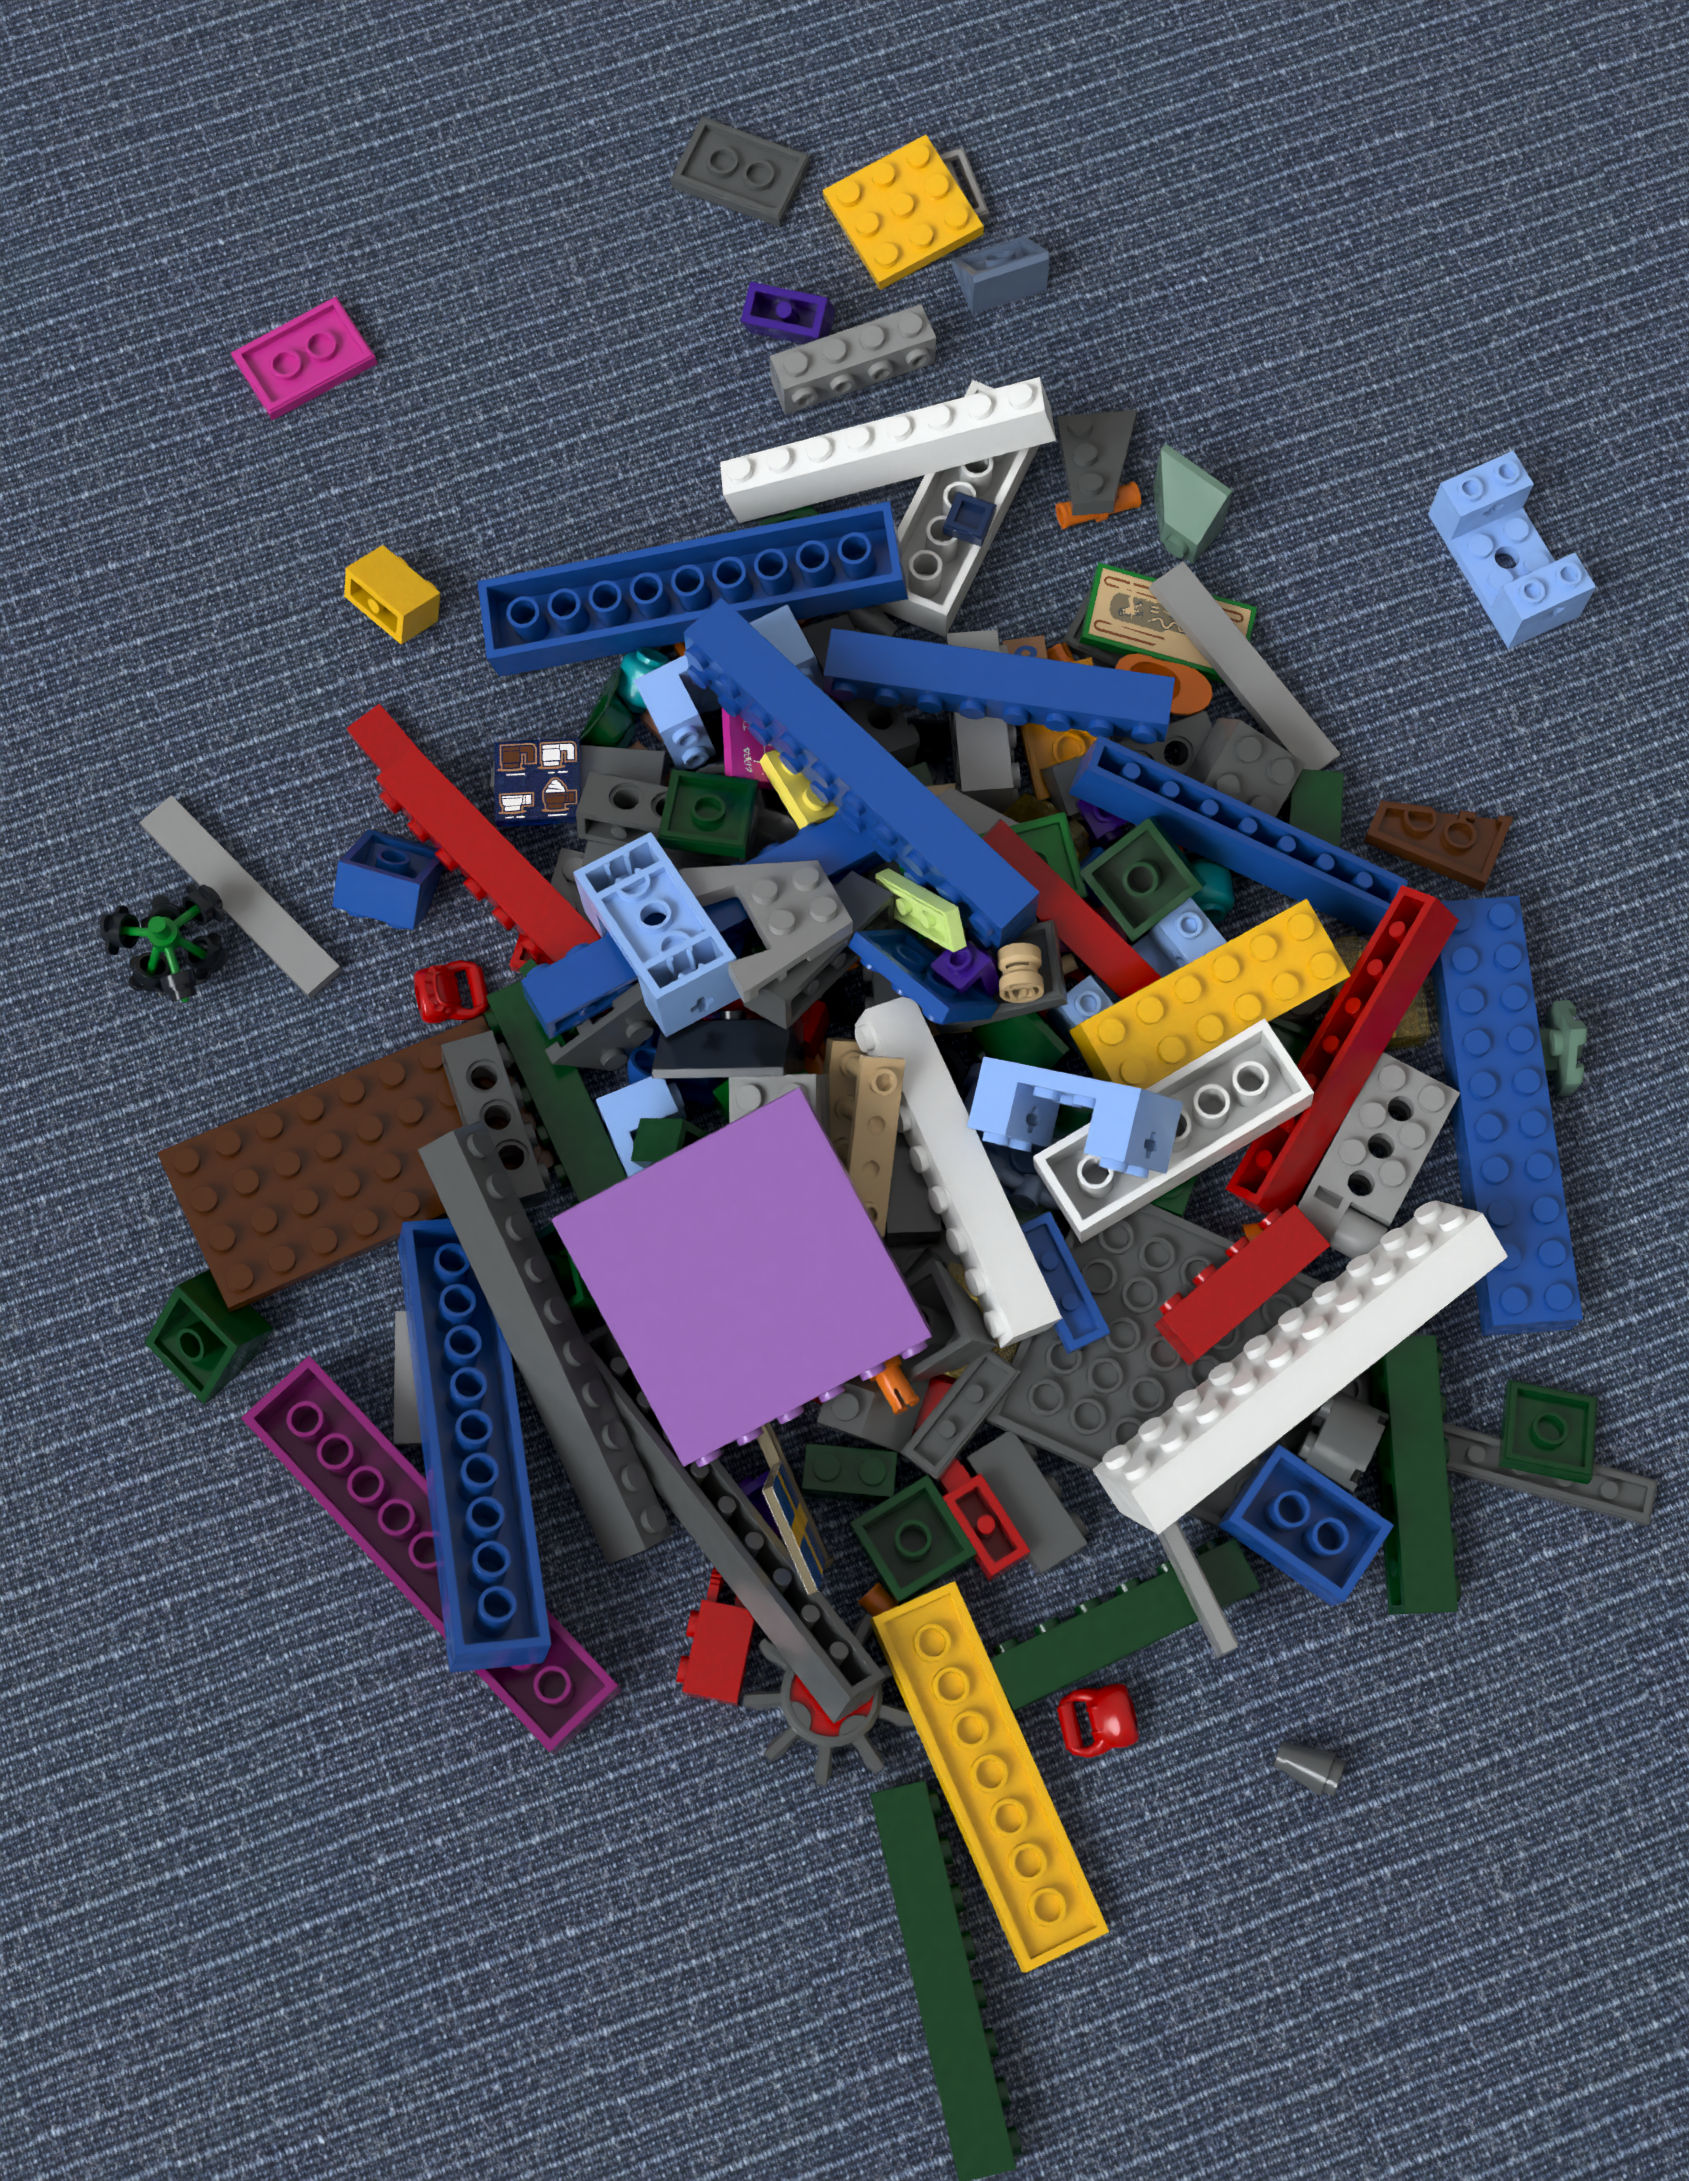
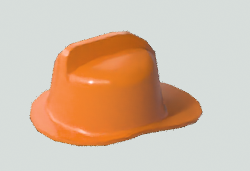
[1115,654,1213,715]

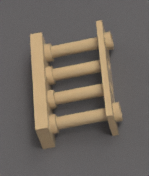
[823,1037,905,1237]

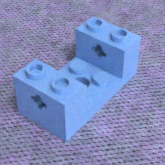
[1428,451,1596,649]
[634,605,830,771]
[573,832,741,1037]
[1046,897,1227,1071]
[967,1057,1183,1178]
[596,1076,687,1177]

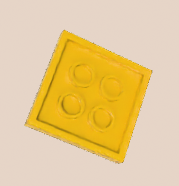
[822,135,984,290]

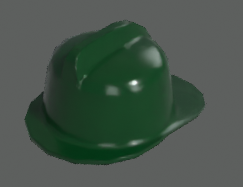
[572,667,635,748]

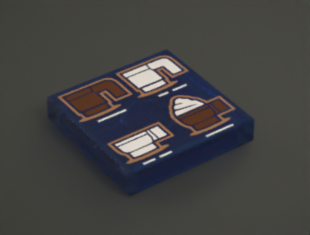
[494,737,582,827]

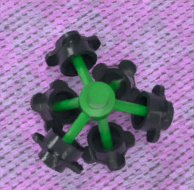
[100,883,229,1003]

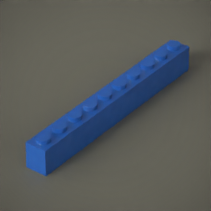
[521,809,887,1039]

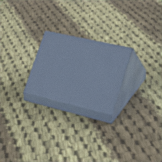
[951,236,1050,314]

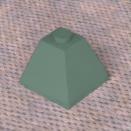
[1152,444,1232,564]

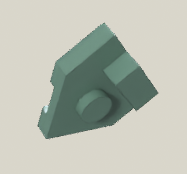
[1539,1000,1588,1097]

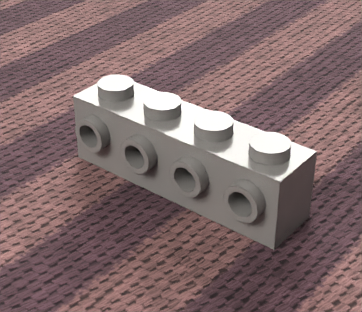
[770,304,936,415]

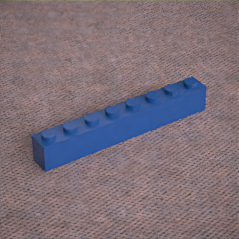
[823,628,1175,744]
[1069,735,1408,935]

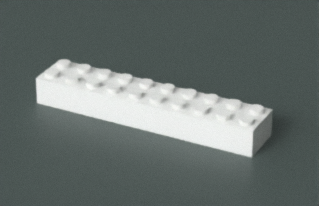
[1092,1200,1508,1535]

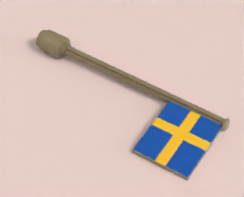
[757,1422,834,1595]

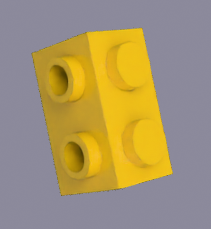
[344,545,440,645]

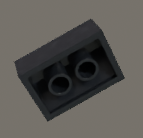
[652,1009,805,1079]

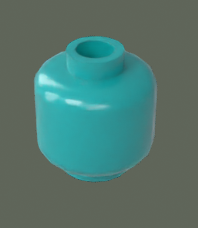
[615,647,669,713]
[1183,858,1235,924]

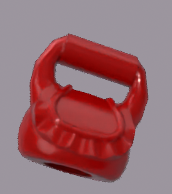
[413,960,490,1024]
[1056,1683,1139,1758]

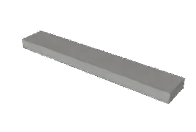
[1149,561,1340,771]
[139,795,342,999]

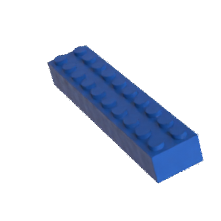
[477,501,908,677]
[683,598,1040,956]
[1431,896,1583,1336]
[398,1219,551,1673]

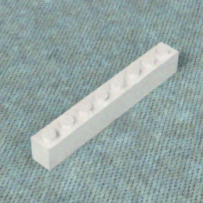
[720,377,1056,523]
[854,996,1062,1348]

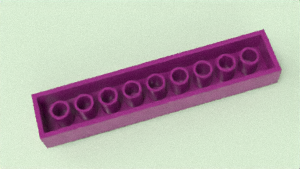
[241,1356,622,1755]

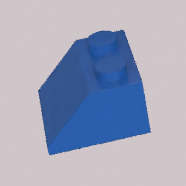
[332,829,444,930]

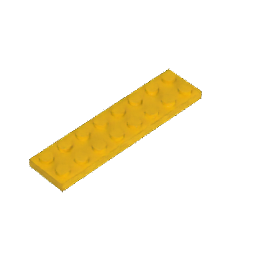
[869,1581,1109,1973]

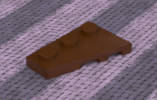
[1363,800,1513,892]

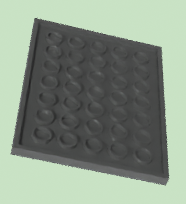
[985,1203,1418,1534]

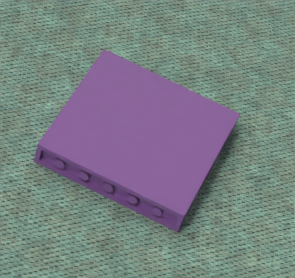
[551,1086,932,1467]

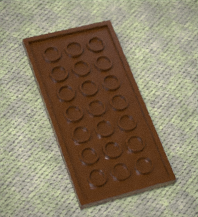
[157,1016,556,1313]

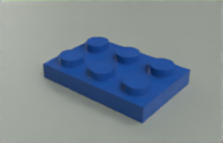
[848,929,999,1025]

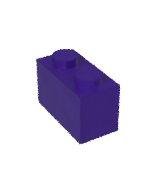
[740,281,836,344]

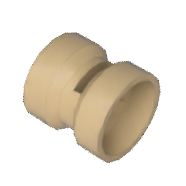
[997,943,1044,1003]

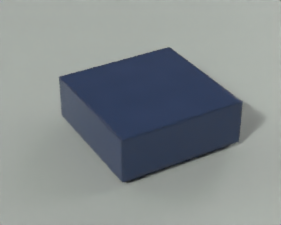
[943,491,997,547]

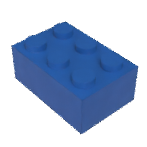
[1218,1444,1394,1606]

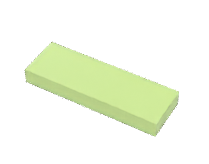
[875,868,967,952]

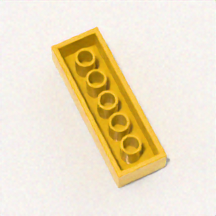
[1069,899,1351,1090]

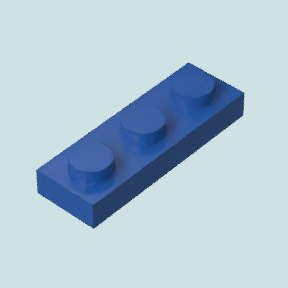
[1020,1211,1111,1354]

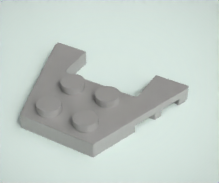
[679,860,853,1003]

